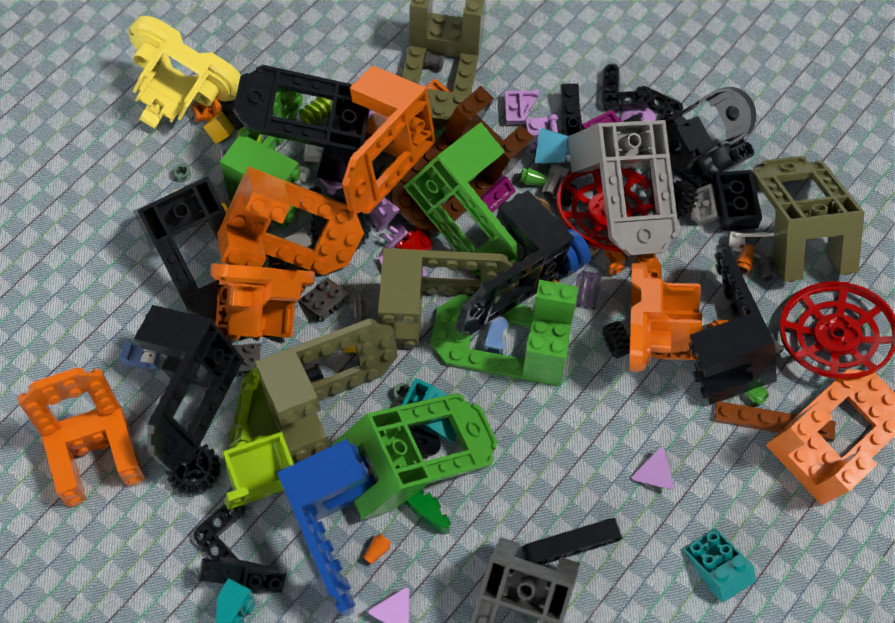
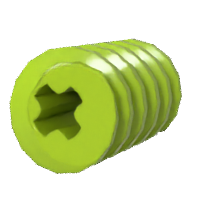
[299,97,332,125]

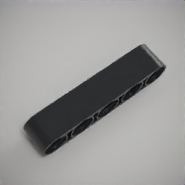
[521,518,623,565]

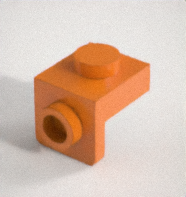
[192,97,222,122]
[605,243,626,276]
[636,254,662,279]

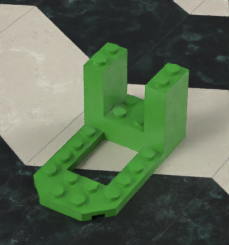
[220,88,303,229]
[404,122,519,277]
[430,280,579,386]
[330,393,498,520]

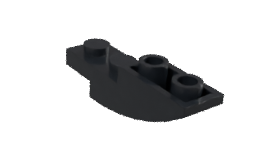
[560,83,582,144]
[197,557,287,593]

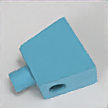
[535,128,570,163]

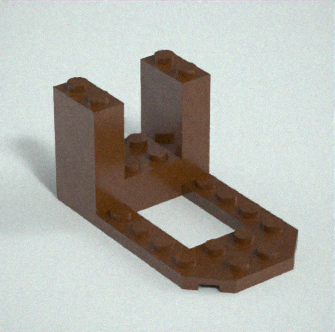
[391,86,534,232]

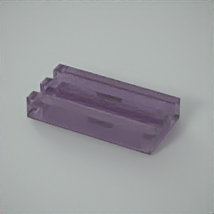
[576,271,601,310]

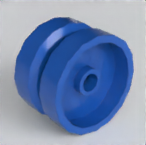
[559,229,591,278]

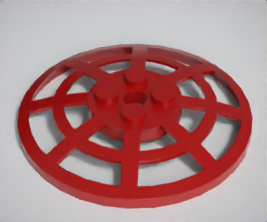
[556,166,656,252]
[780,281,895,379]

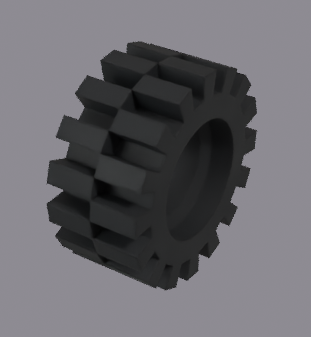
[673,180,698,216]
[602,320,630,359]

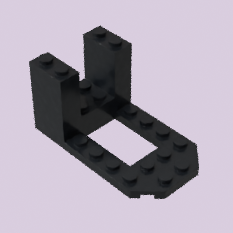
[233,65,370,183]
[133,176,226,323]
[455,190,574,335]
[688,243,777,405]
[134,305,244,472]

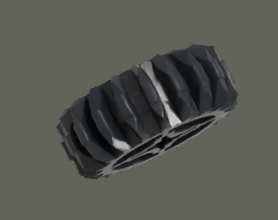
[165,444,221,496]

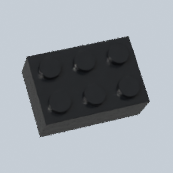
[712,170,763,232]

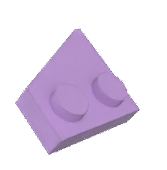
[504,90,539,125]

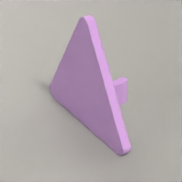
[318,178,342,195]
[380,222,408,256]
[632,447,675,490]
[368,587,409,623]

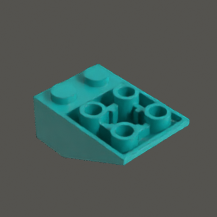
[401,378,456,443]
[683,528,756,603]
[216,578,256,623]

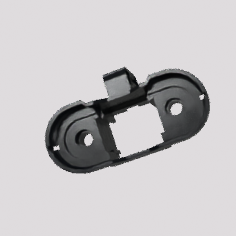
[665,87,756,176]

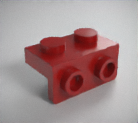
[394,230,434,250]

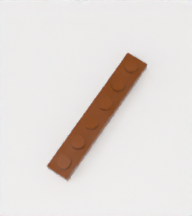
[714,401,836,442]

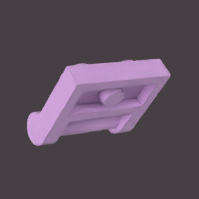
[525,114,559,153]

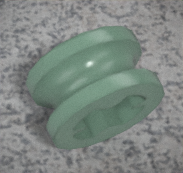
[174,164,191,182]
[394,383,410,403]

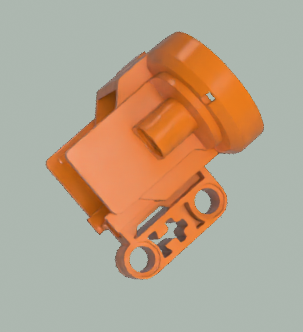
[210,263,315,342]
[629,263,702,372]

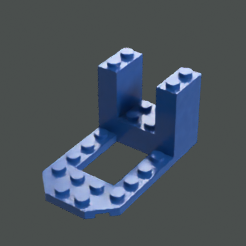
[277,439,377,617]

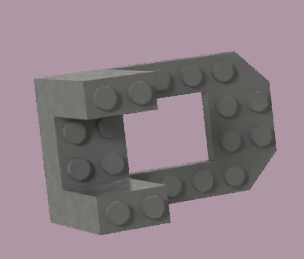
[471,537,580,623]

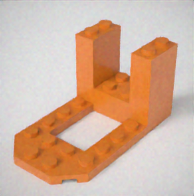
[342,65,436,214]
[217,166,364,275]
[17,368,146,507]
[766,369,895,506]

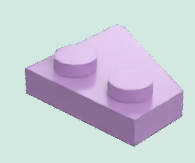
[369,197,399,231]

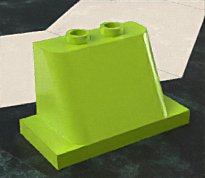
[222,432,294,510]

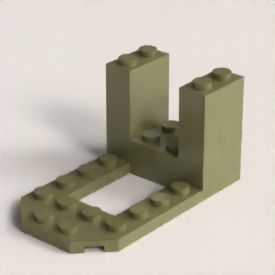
[402,0,486,124]
[752,156,865,282]
[378,248,519,349]
[255,318,398,463]

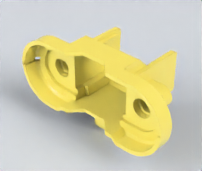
[128,16,241,129]

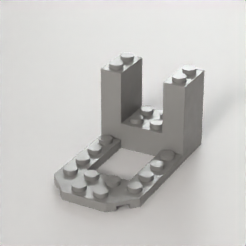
[568,120,679,256]

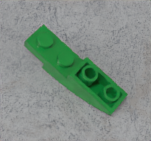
[405,489,451,535]

